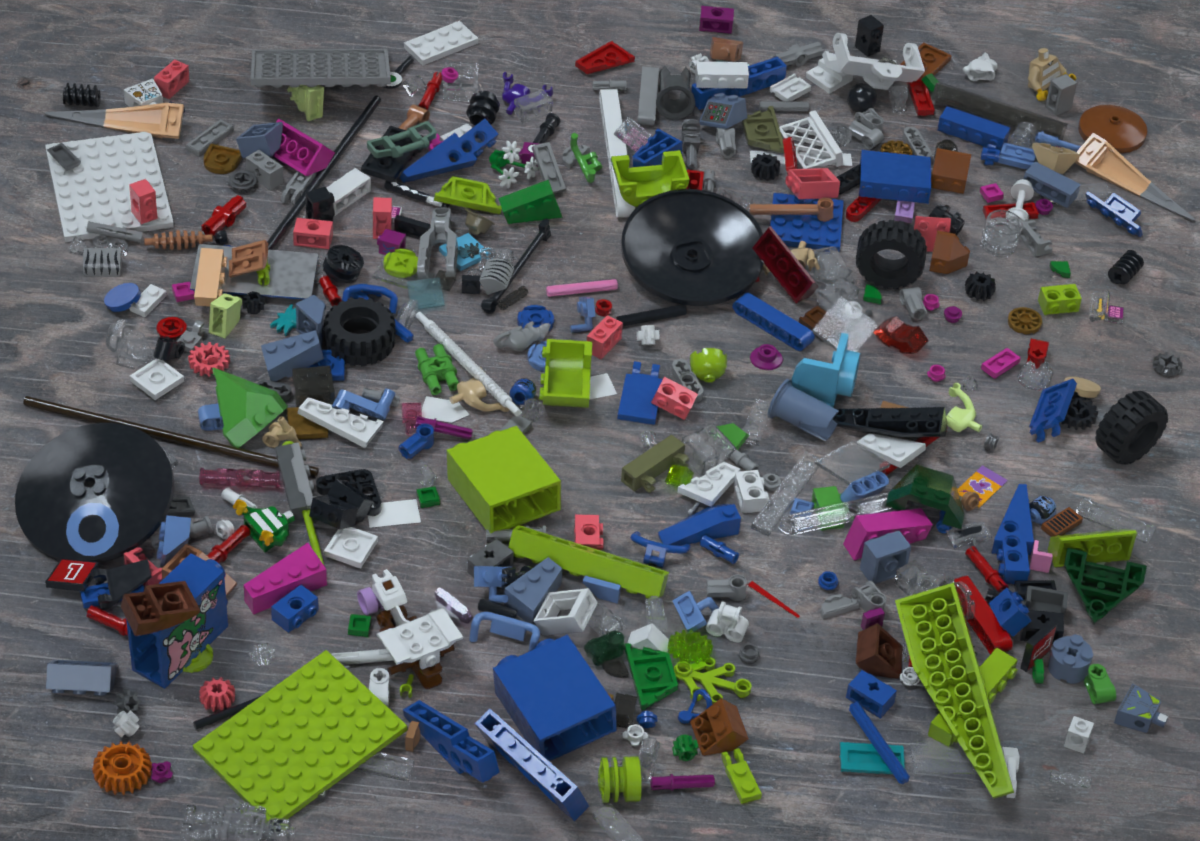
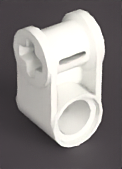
[369,668,389,707]

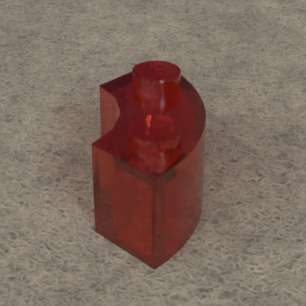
[873,316,929,354]

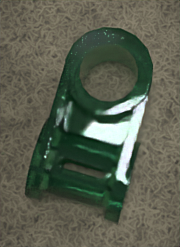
[584,631,625,666]

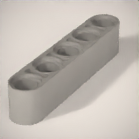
[637,66,659,126]

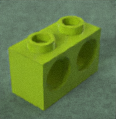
[1038,284,1082,315]

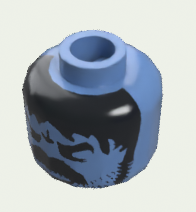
[1029,496,1056,525]

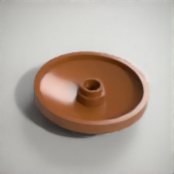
[1078,105,1147,153]

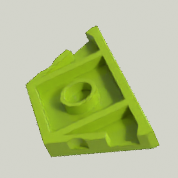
[433,176,502,214]

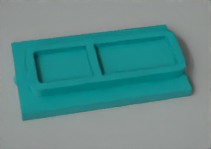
[839,742,905,774]

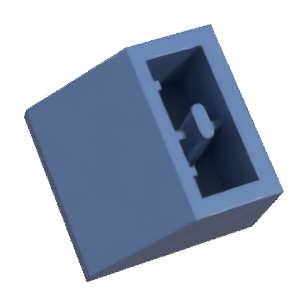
[157,515,191,567]

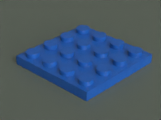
[770,193,844,252]

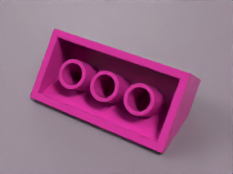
[273,118,335,176]

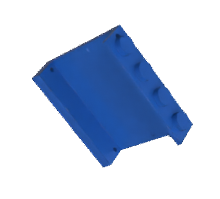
[859,150,931,204]

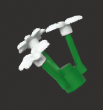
[489,141,538,188]

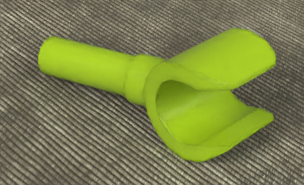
[400,674,414,698]

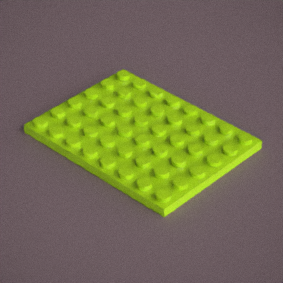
[192,650,408,829]

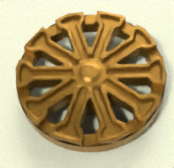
[880,140,913,155]
[1008,307,1042,335]

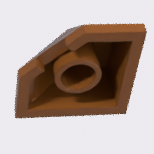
[929,230,970,274]

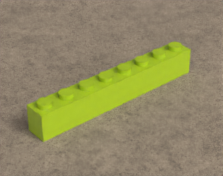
[508,525,669,600]

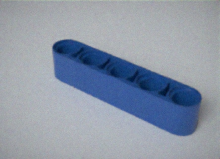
[732,293,815,351]

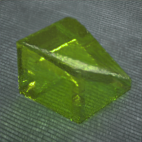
[665,464,694,487]

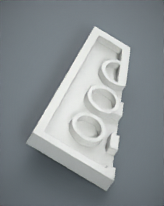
[297,398,384,448]

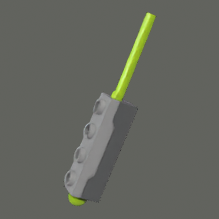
[275,441,325,566]

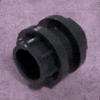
[466,91,500,126]
[929,205,965,235]

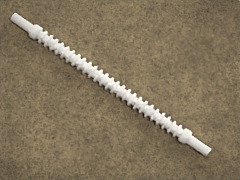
[416,312,521,416]

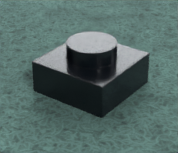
[462,275,481,294]

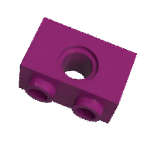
[699,6,734,34]

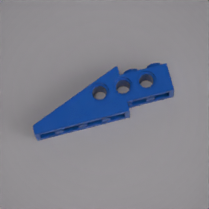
[399,119,499,183]
[991,484,1034,584]
[403,700,500,783]

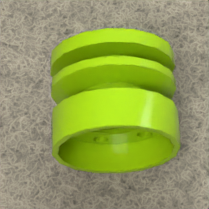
[598,756,642,803]

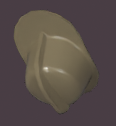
[464,207,495,235]

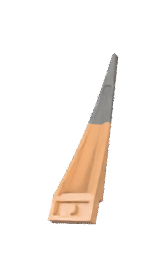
[45,103,184,139]
[1075,133,1195,222]

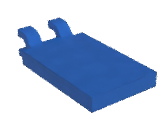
[617,361,663,425]
[1029,378,1077,443]

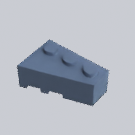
[261,330,324,382]
[504,557,562,624]

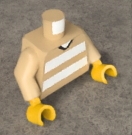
[1028,48,1076,101]

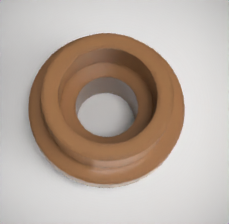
[961,492,979,511]

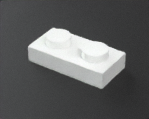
[129,284,167,317]

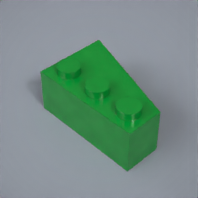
[498,180,563,224]

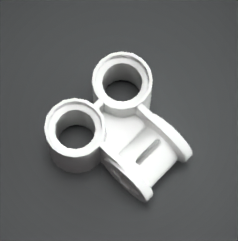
[706,601,749,643]

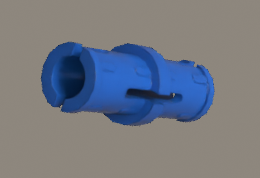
[700,535,739,564]

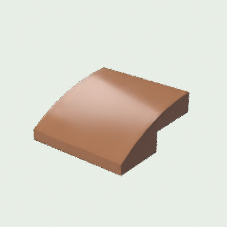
[229,240,268,278]

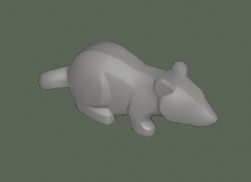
[493,321,551,351]

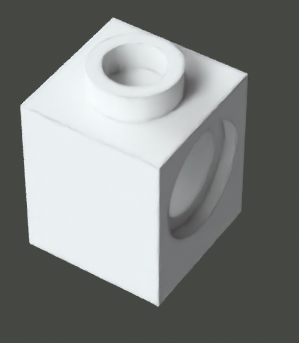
[1064,716,1094,754]

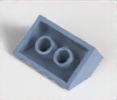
[46,660,117,696]

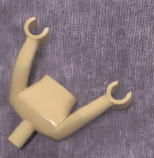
[763,241,820,275]
[450,367,509,412]

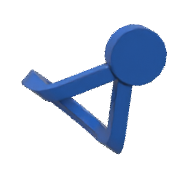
[678,689,713,724]

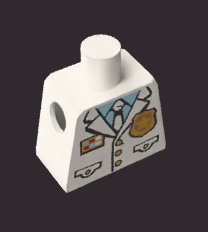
[124,79,163,107]

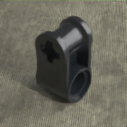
[153,336,185,361]

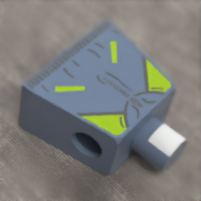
[1114,684,1168,733]

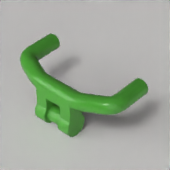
[570,133,602,183]

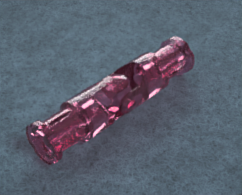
[199,468,280,488]

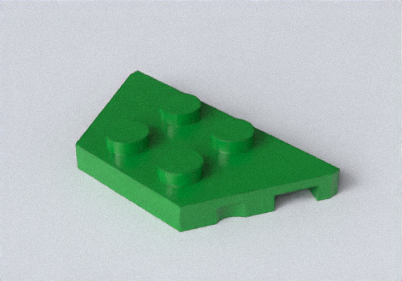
[624,643,678,710]

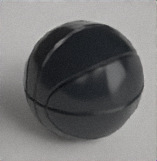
[847,83,877,113]

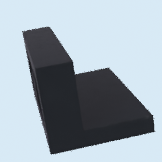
[394,215,431,240]

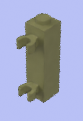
[621,434,689,493]

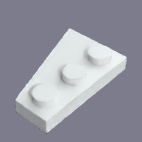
[857,433,926,468]
[677,462,741,507]

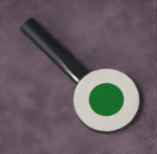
[384,56,414,89]

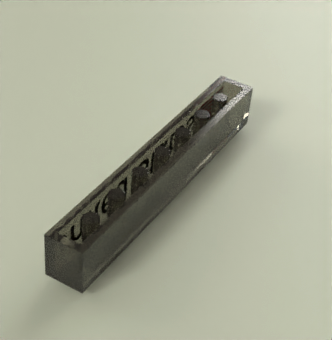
[931,82,1068,140]

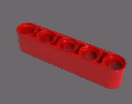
[947,575,1013,655]

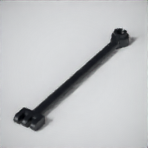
[481,219,551,314]

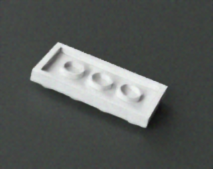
[404,21,478,66]

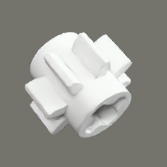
[689,53,710,73]
[637,325,660,345]
[113,710,139,738]

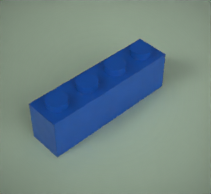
[937,106,1011,152]

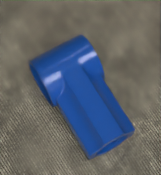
[398,424,434,459]

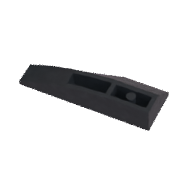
[833,407,948,437]

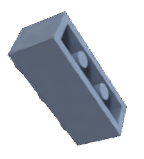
[1023,162,1081,208]

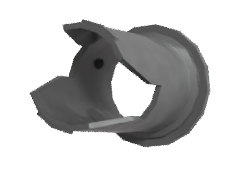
[656,66,695,120]

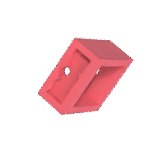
[785,168,840,199]

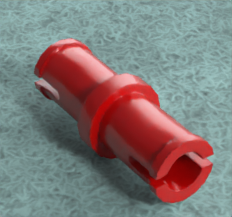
[319,276,342,306]

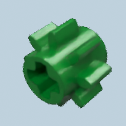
[672,734,699,761]

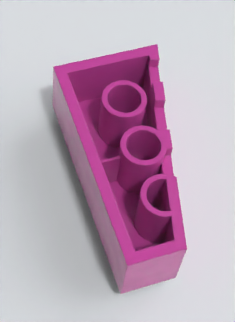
[843,508,933,560]
[244,543,327,615]

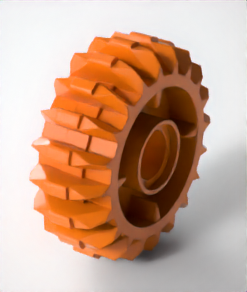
[92,741,152,796]

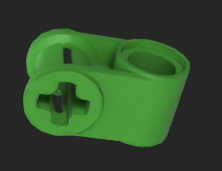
[1084,664,1116,704]

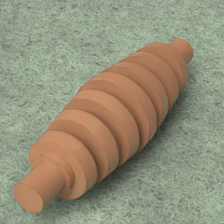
[144,230,213,250]

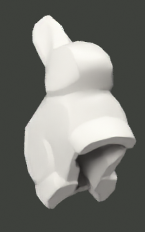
[963,52,998,82]

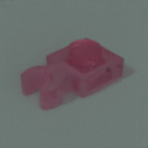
[401,403,422,434]

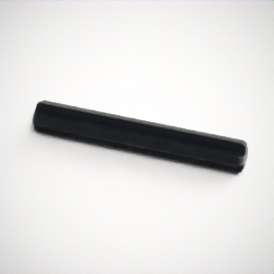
[616,304,687,326]

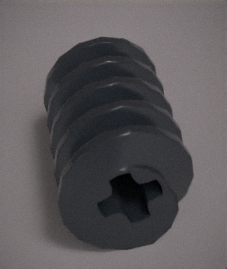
[63,83,101,107]
[1108,250,1144,284]

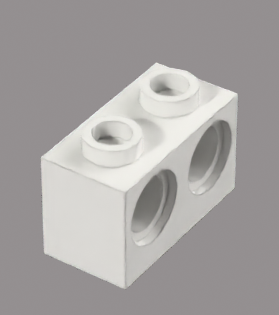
[733,470,769,514]

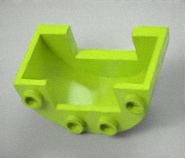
[611,150,690,207]
[539,339,592,408]

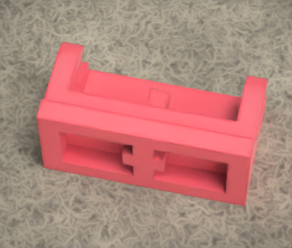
[124,547,162,586]

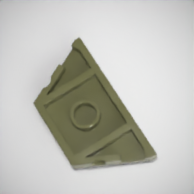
[742,106,784,154]

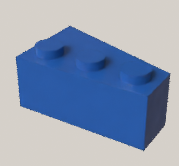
[632,129,683,167]

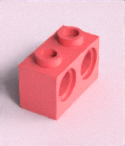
[154,59,190,99]
[373,197,392,239]
[587,315,623,360]
[651,377,698,420]

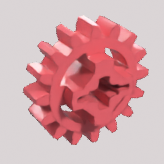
[188,342,230,377]

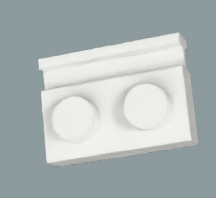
[770,74,811,101]

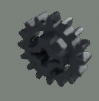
[1061,395,1098,430]

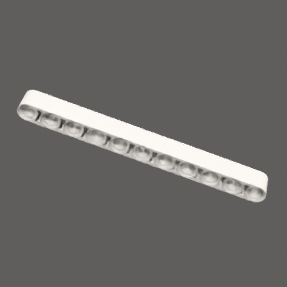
[599,89,635,218]

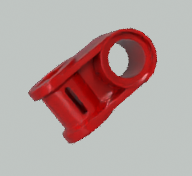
[1026,338,1049,372]

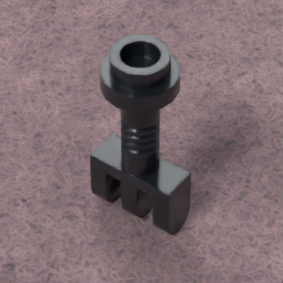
[502,565,533,590]

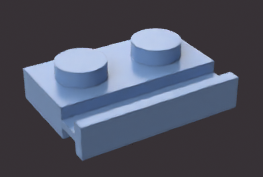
[998,143,1036,170]

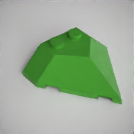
[212,368,288,448]

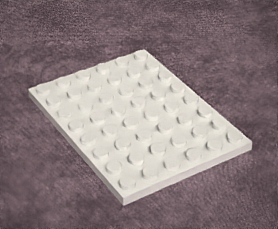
[45,132,174,242]

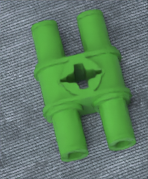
[415,344,459,395]

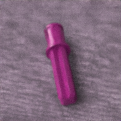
[415,416,473,439]
[650,774,715,791]

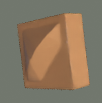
[405,721,421,752]

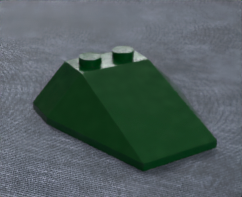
[885,464,964,529]

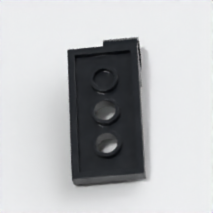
[361,126,424,182]

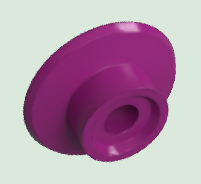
[750,344,783,370]

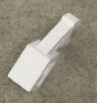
[1002,747,1020,798]

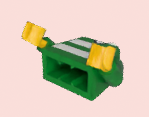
[233,499,295,553]

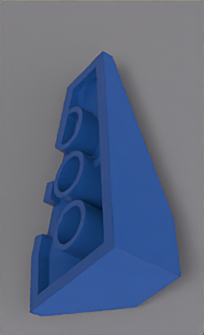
[658,504,741,546]

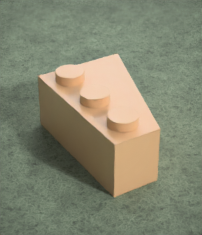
[194,248,227,307]

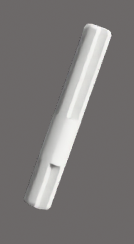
[331,649,394,665]

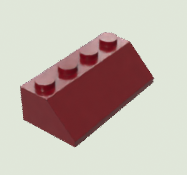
[752,226,819,304]

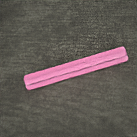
[546,279,618,297]

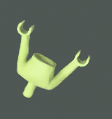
[946,383,982,432]

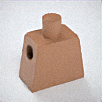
[710,37,743,62]

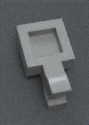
[176,320,205,353]

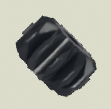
[751,153,781,181]
[965,271,996,301]

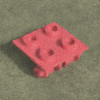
[914,216,951,252]

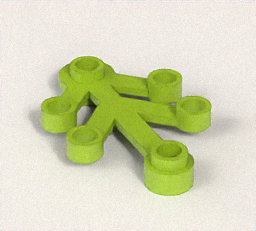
[674,657,752,704]

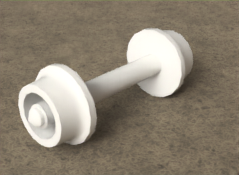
[1005,179,1034,230]

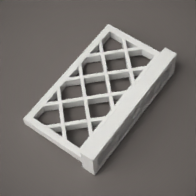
[779,111,843,169]

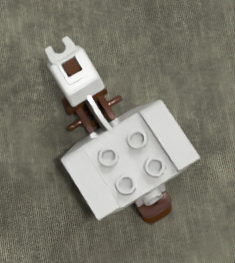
[372,569,463,689]

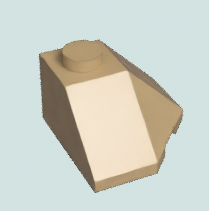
[1032,143,1080,174]

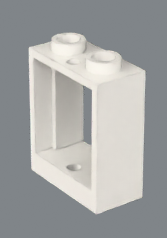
[534,588,598,636]

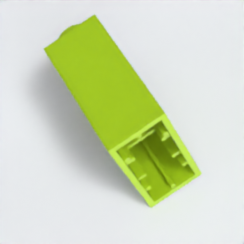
[447,425,561,534]

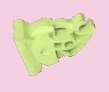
[287,85,324,121]

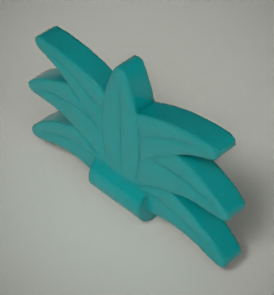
[270,304,296,336]

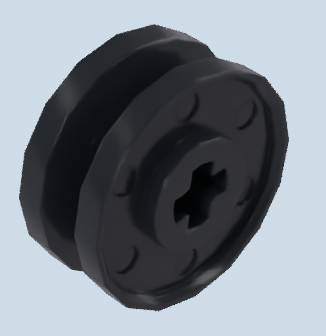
[323,245,364,283]

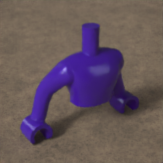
[502,72,553,115]

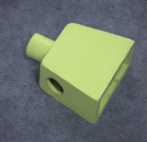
[209,294,242,338]

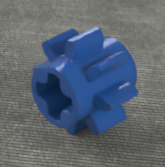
[980,144,1000,165]

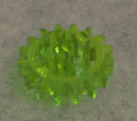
[667,630,713,664]

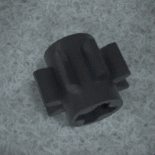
[242,291,265,314]

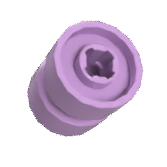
[357,587,384,616]

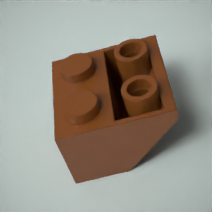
[690,698,749,756]

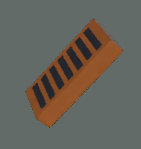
[1041,507,1083,537]

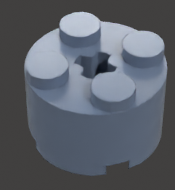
[1048,634,1093,684]

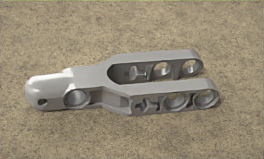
[417,208,458,279]

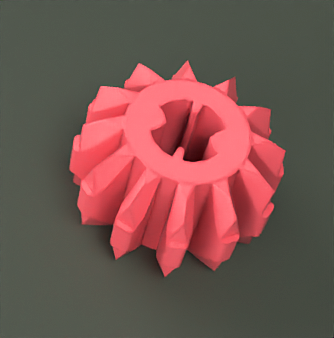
[199,677,235,713]

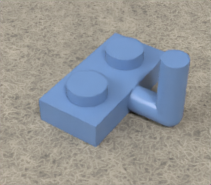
[570,297,596,333]
[474,566,508,603]
[672,591,719,634]

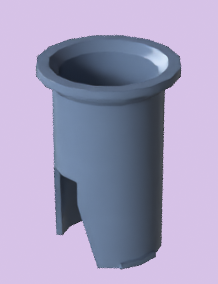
[767,379,839,441]

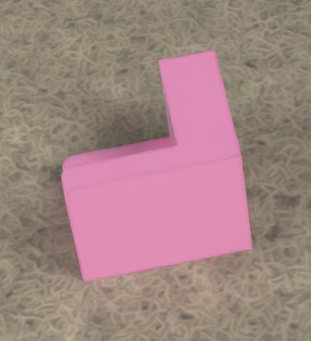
[1029,540,1053,573]

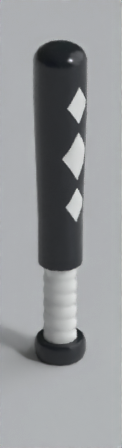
[384,181,450,208]

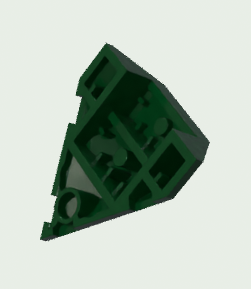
[1064,548,1147,624]

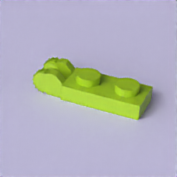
[721,748,762,804]

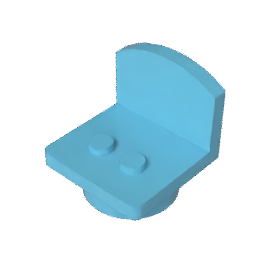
[792,333,861,408]

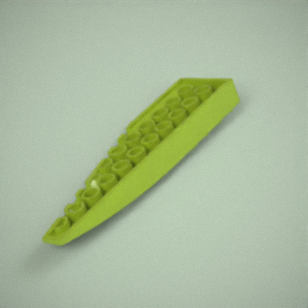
[895,582,1014,799]

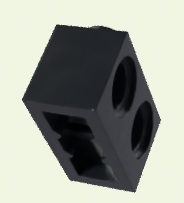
[305,187,335,221]

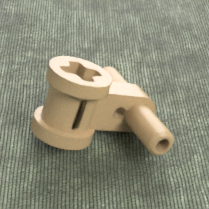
[262,416,302,448]

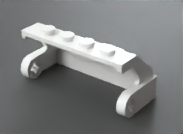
[822,33,925,90]

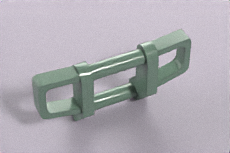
[367,121,436,158]

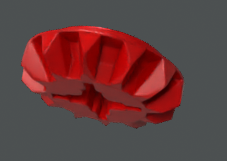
[156,317,187,340]

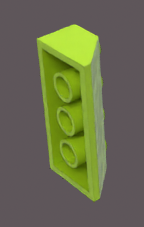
[1047,529,1137,567]

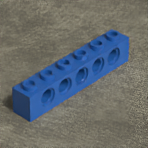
[691,57,787,110]

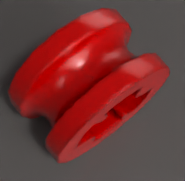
[595,299,612,317]

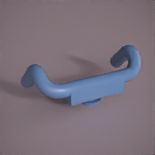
[469,612,541,652]

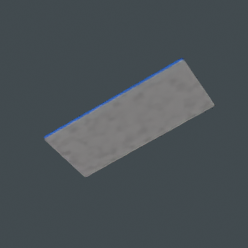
[190,244,318,300]

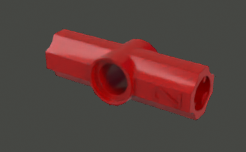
[201,195,246,236]

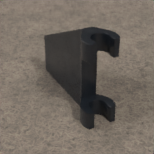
[92,559,152,610]

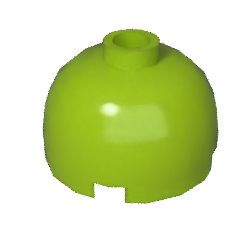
[690,348,727,383]

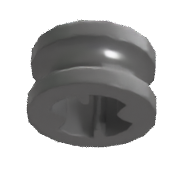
[984,433,999,452]

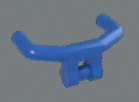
[342,284,398,314]
[630,531,691,568]

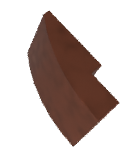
[121,581,200,636]

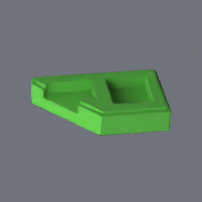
[710,423,749,450]

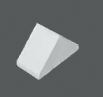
[628,623,671,653]

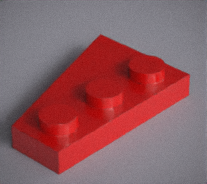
[575,41,635,74]

